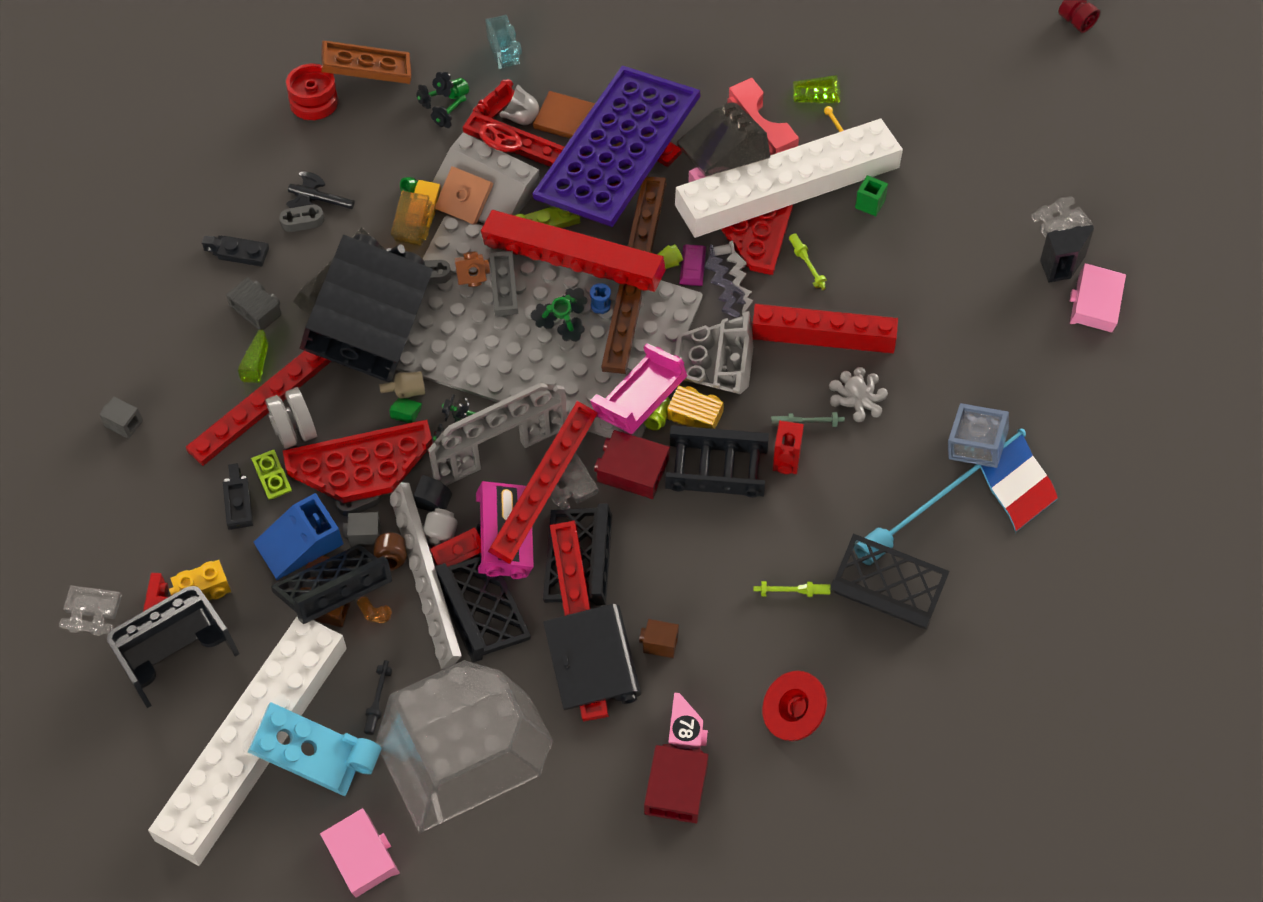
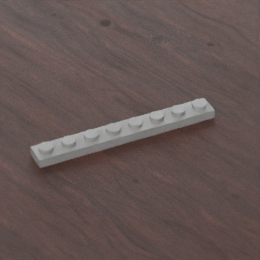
[390,482,462,669]

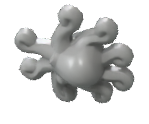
[829,367,888,422]

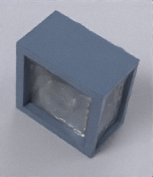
[948,403,1009,468]

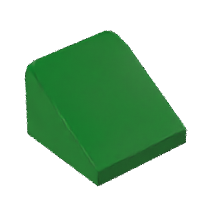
[389,398,422,423]

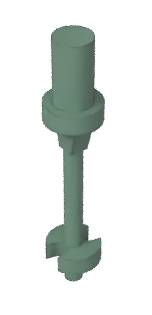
[771,412,845,427]

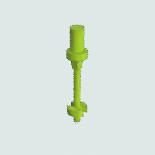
[789,234,827,290]
[753,581,831,597]

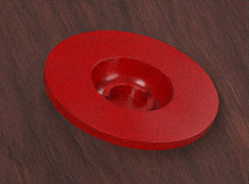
[762,671,827,741]

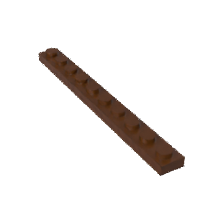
[601,176,666,374]

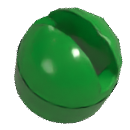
[400,177,418,196]

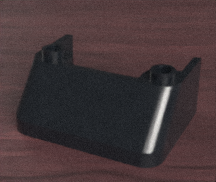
[107,586,240,708]

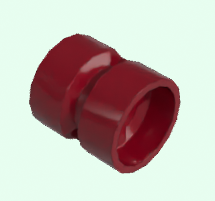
[1058,0,1100,33]

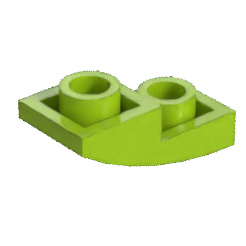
[251,449,292,500]

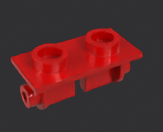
[473,79,515,119]

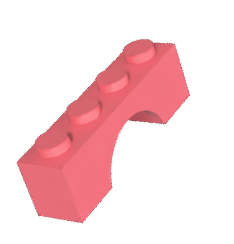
[727,78,799,156]

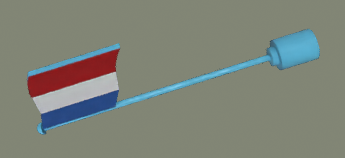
[854,429,1058,565]

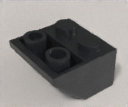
[1040,225,1094,283]

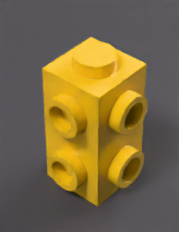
[169,560,231,600]

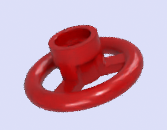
[479,123,522,152]

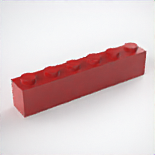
[752,304,898,354]

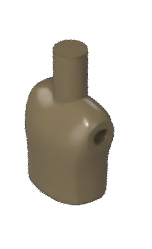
[379,371,425,398]

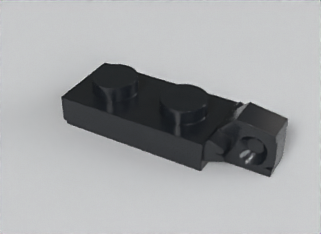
[202,235,269,267]
[222,463,253,530]

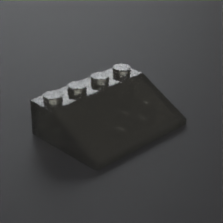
[677,103,770,177]

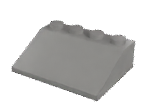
[432,133,540,224]

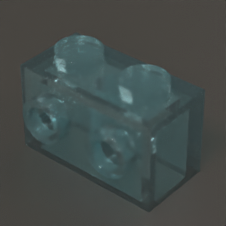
[485,15,522,69]

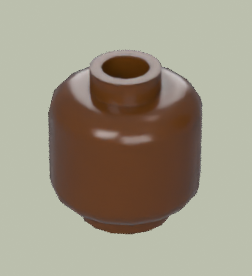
[374,532,407,570]

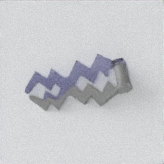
[704,241,753,318]

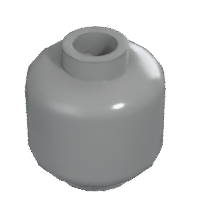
[423,508,458,546]

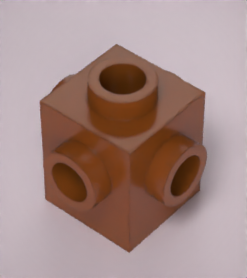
[454,251,490,287]

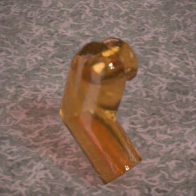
[357,596,392,623]

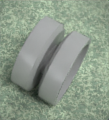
[265,387,317,449]

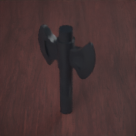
[286,172,355,209]

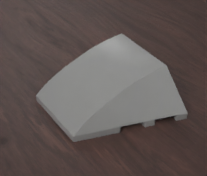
[675,311,754,394]

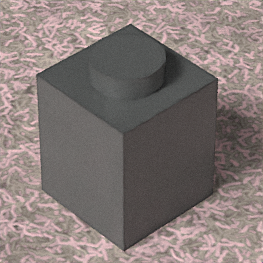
[100,397,143,439]
[343,512,381,547]

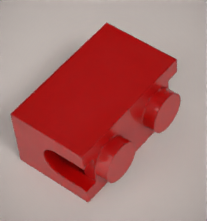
[773,420,804,474]

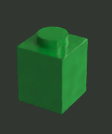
[855,175,888,216]

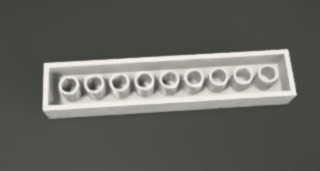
[675,119,903,238]
[148,616,347,866]

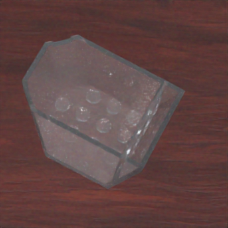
[376,660,553,834]

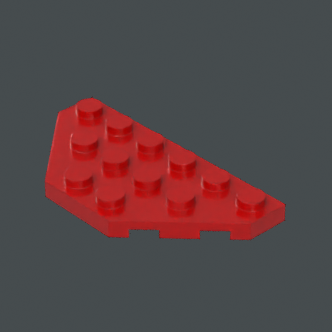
[721,204,794,275]
[283,420,433,503]

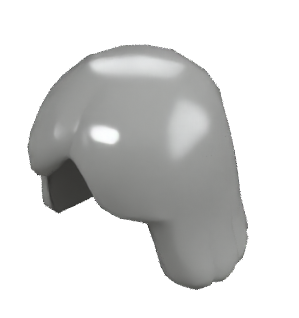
[499,85,539,125]

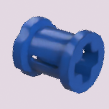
[590,283,611,314]

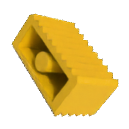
[667,386,724,429]

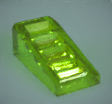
[793,75,840,103]
[238,330,268,383]

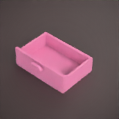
[1069,263,1126,333]
[320,808,400,897]

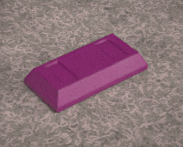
[679,244,706,286]

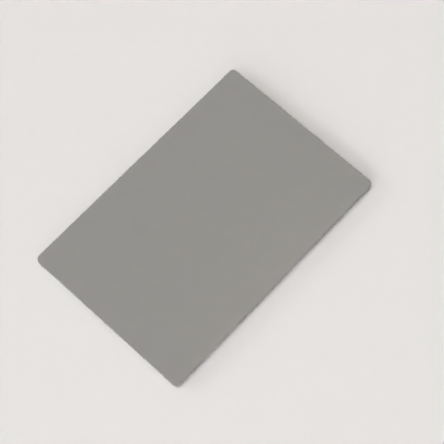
[396,215,703,438]

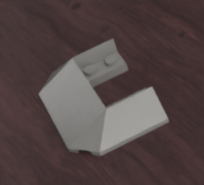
[428,383,567,486]

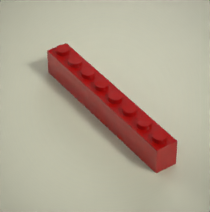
[481,210,666,292]

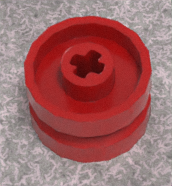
[286,63,338,120]

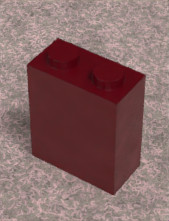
[594,430,670,499]
[644,744,709,824]

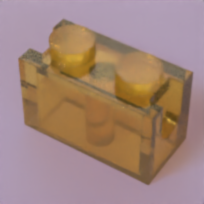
[391,191,434,246]

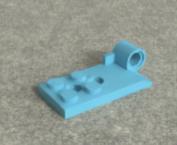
[248,702,382,796]

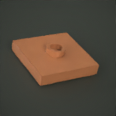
[434,166,494,225]

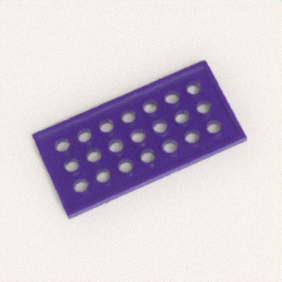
[532,65,701,227]

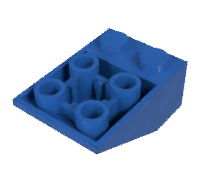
[254,493,344,580]

